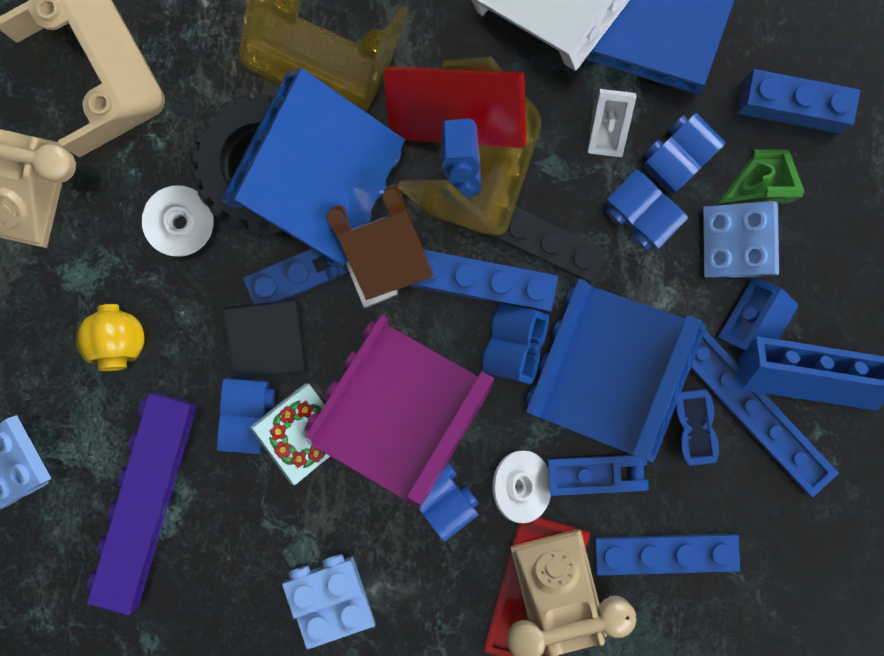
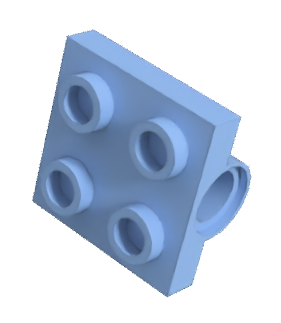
[704,201,779,278]
[0,415,51,509]

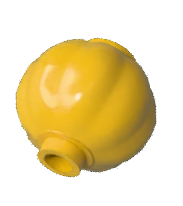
[76,304,144,371]

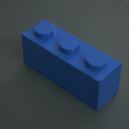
[737,69,860,134]

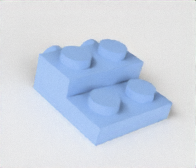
[282,554,376,650]

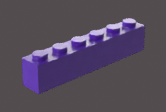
[86,393,198,615]

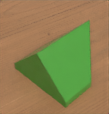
[718,149,804,204]

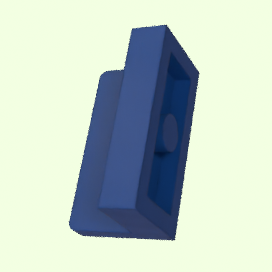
[718,277,798,352]

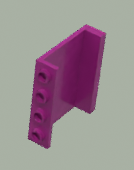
[304,315,494,509]

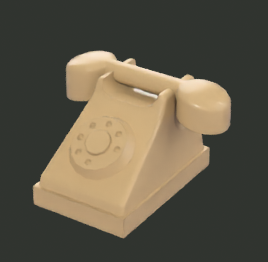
[0,129,76,248]
[507,529,637,656]

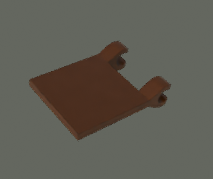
[327,185,434,300]

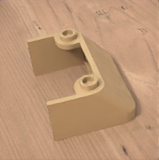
[0,0,165,158]

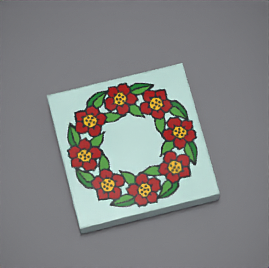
[249,383,330,485]

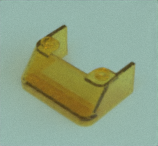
[239,0,408,112]
[398,56,541,235]

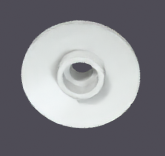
[142,185,214,257]
[492,451,551,523]

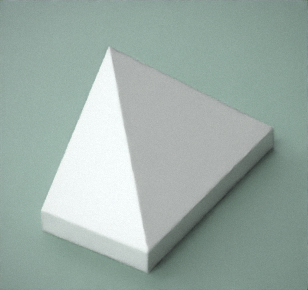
[588,89,636,157]

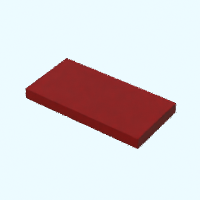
[384,66,527,148]
[483,517,590,656]

